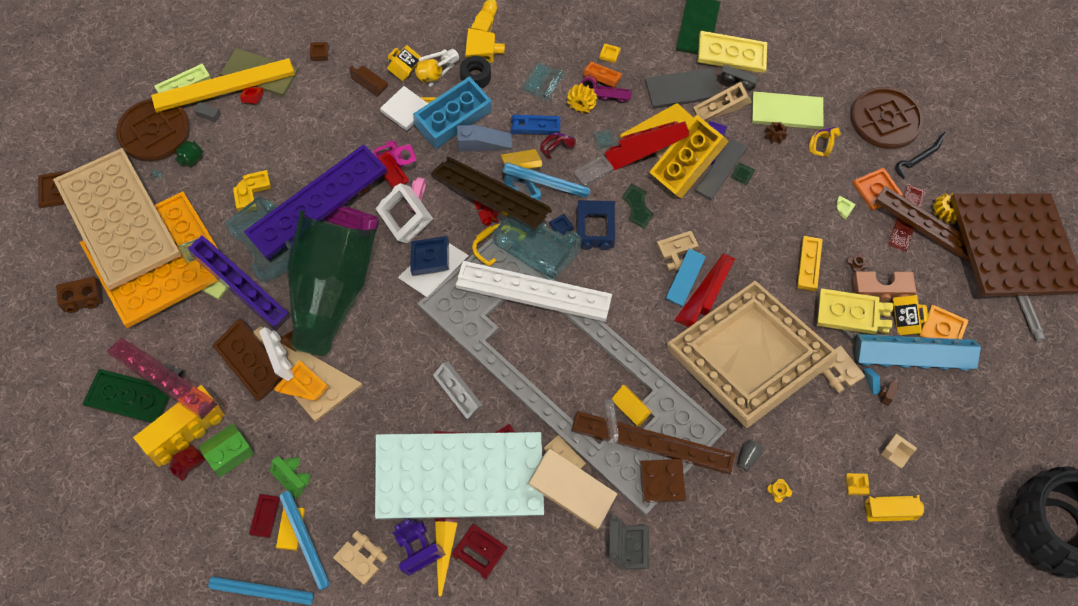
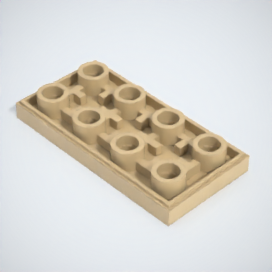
[527,448,617,530]

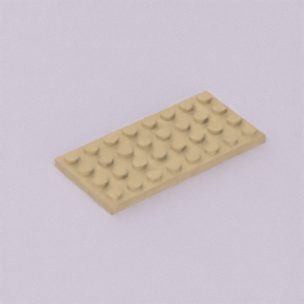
[53,148,182,290]

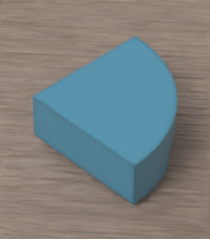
[864,368,881,395]

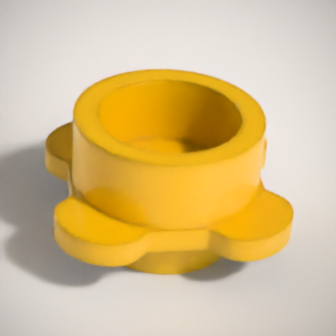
[767,479,792,503]

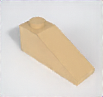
[693,82,752,121]

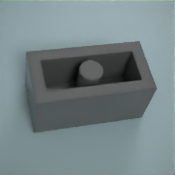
[194,102,221,123]

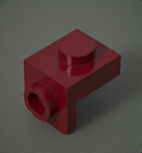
[169,445,205,481]

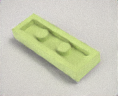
[155,64,211,93]

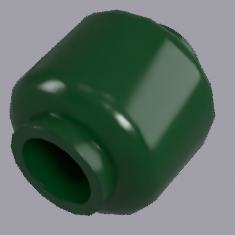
[175,141,203,167]

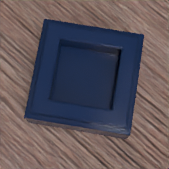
[549,214,574,238]

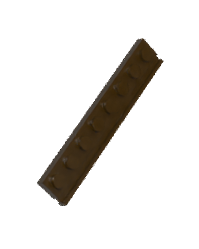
[431,156,552,230]

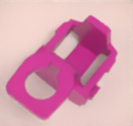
[373,140,417,167]

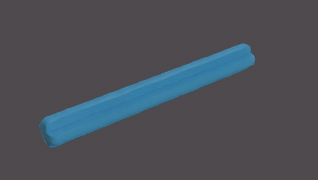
[503,162,590,198]
[280,491,330,590]
[208,577,314,605]

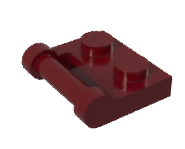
[451,524,508,580]

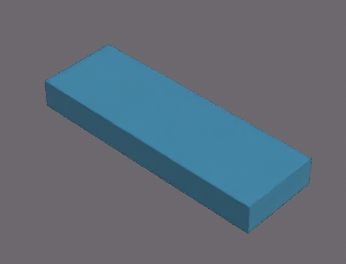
[665,248,706,307]

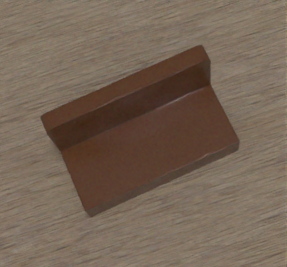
[349,65,389,97]

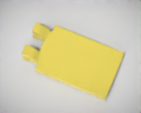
[817,289,893,335]

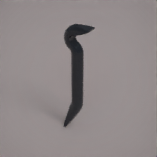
[895,132,946,179]

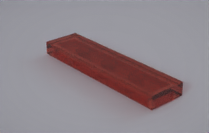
[889,185,926,251]

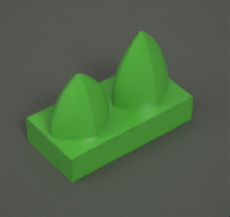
[270,456,310,499]

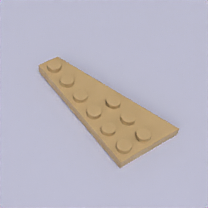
[253,326,363,423]

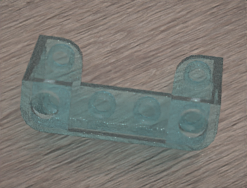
[225,196,310,283]
[493,216,582,279]

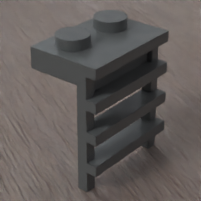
[610,515,649,570]

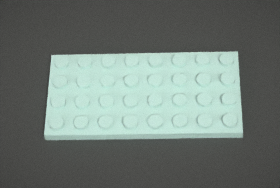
[375,432,544,520]

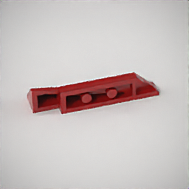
[605,121,689,170]
[674,253,736,327]

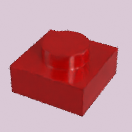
[240,87,264,104]

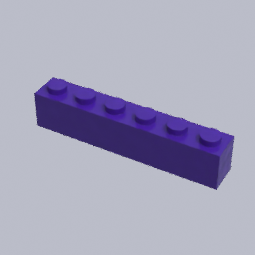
[188,235,289,331]

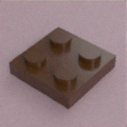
[640,459,686,503]

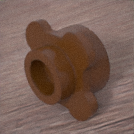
[847,253,870,272]

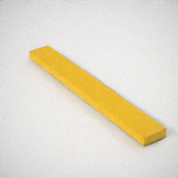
[151,58,295,112]

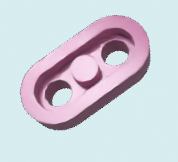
[407,177,426,212]

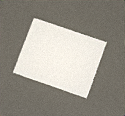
[398,243,469,297]

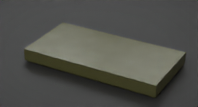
[220,48,299,97]

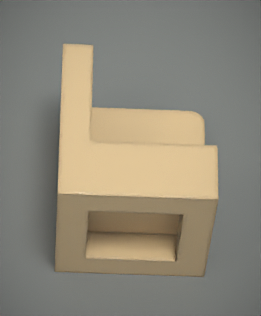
[881,434,917,468]

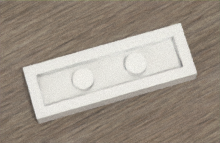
[259,327,294,381]

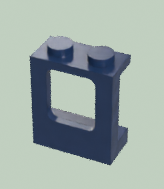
[577,200,615,250]

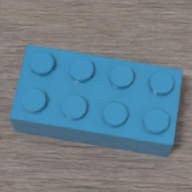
[413,76,492,149]

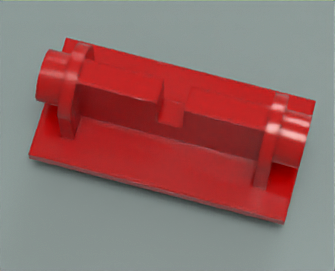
[473,199,499,226]

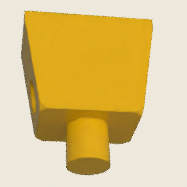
[465,28,505,63]

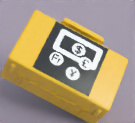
[387,45,421,81]
[892,295,929,335]

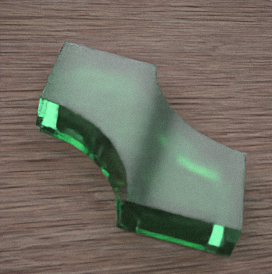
[622,183,654,230]

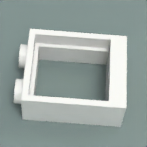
[375,183,433,243]

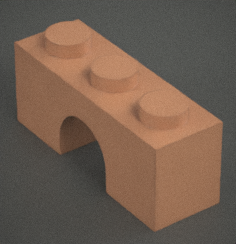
[852,272,916,302]

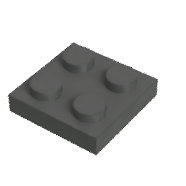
[722,65,758,89]

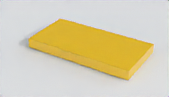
[620,103,694,159]

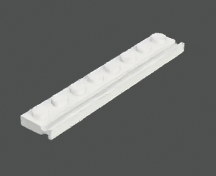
[456,261,612,322]

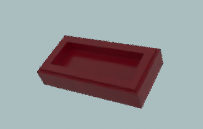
[249,494,280,539]

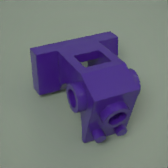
[393,519,446,576]

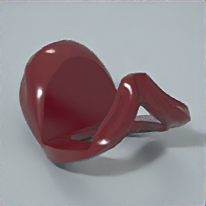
[540,132,576,159]

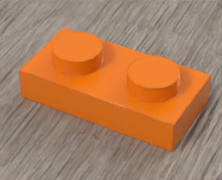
[583,62,622,88]

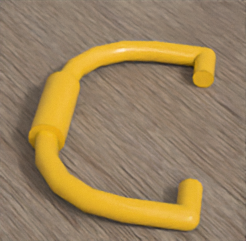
[472,223,526,267]

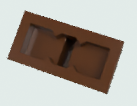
[56,276,103,313]

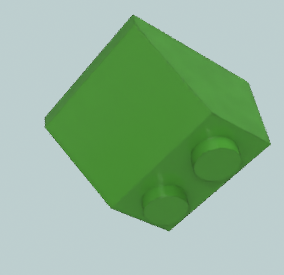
[198,423,254,478]

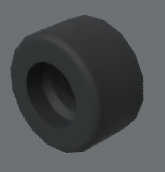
[460,56,491,88]

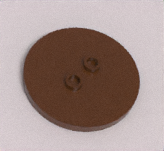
[851,87,924,149]
[116,99,190,161]

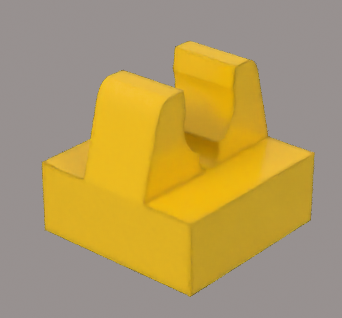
[846,473,870,495]

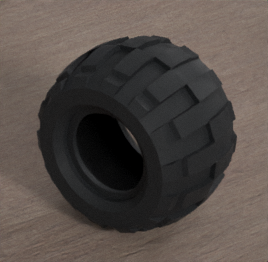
[1009,466,1078,578]

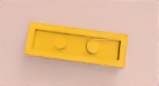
[797,236,823,292]

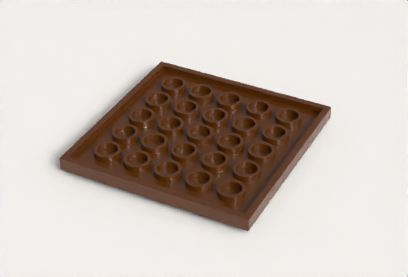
[950,193,1078,297]

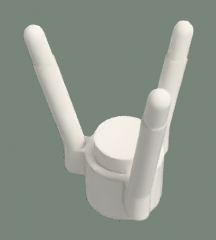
[418,49,459,87]

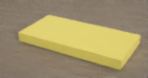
[698,31,767,73]

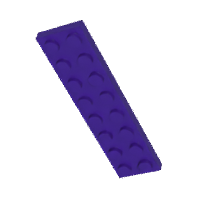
[244,144,387,260]

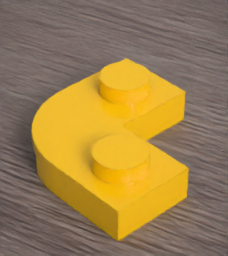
[233,170,271,212]

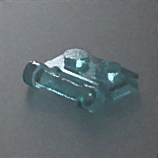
[522,62,565,101]

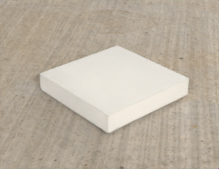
[380,86,428,131]

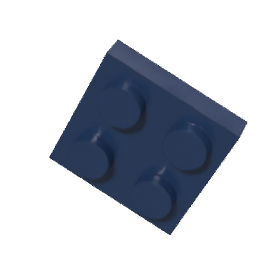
[410,236,449,276]

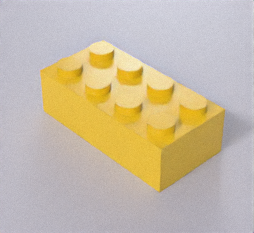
[649,115,729,198]
[133,385,225,467]

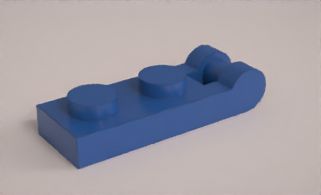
[510,115,560,135]

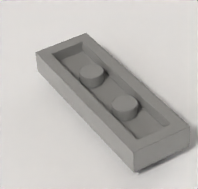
[433,361,483,420]

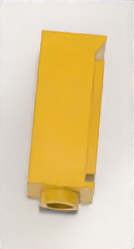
[865,495,924,522]

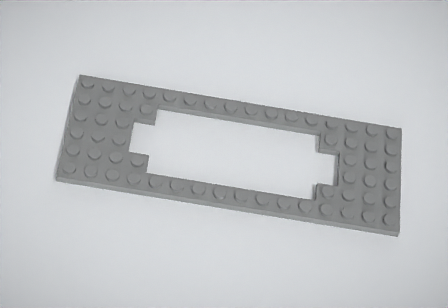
[417,232,727,516]

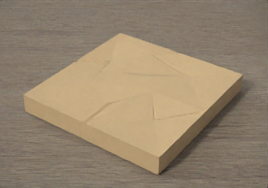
[667,281,838,428]

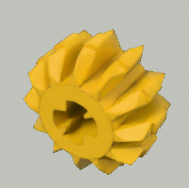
[567,83,597,114]
[932,193,957,224]

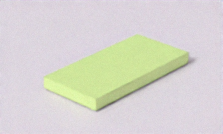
[752,92,824,129]

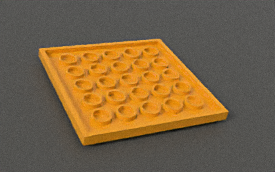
[79,191,219,328]

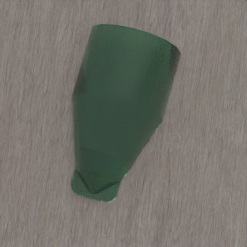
[287,210,376,355]

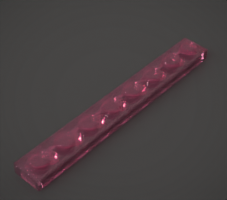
[107,337,217,419]

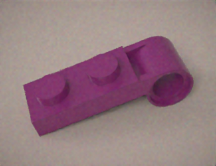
[580,75,632,102]
[325,205,378,238]

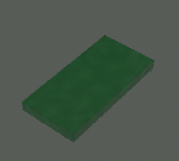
[676,0,721,55]
[82,369,174,423]

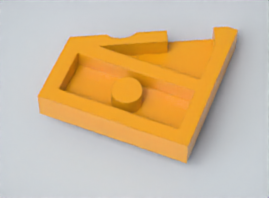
[274,360,330,402]

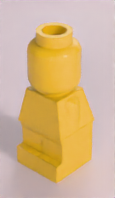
[471,0,498,32]

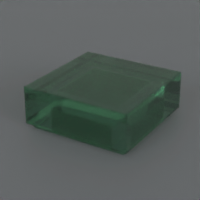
[731,162,755,186]

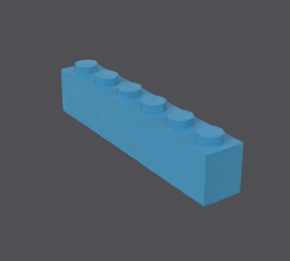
[855,334,981,370]

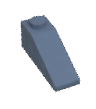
[457,125,512,152]

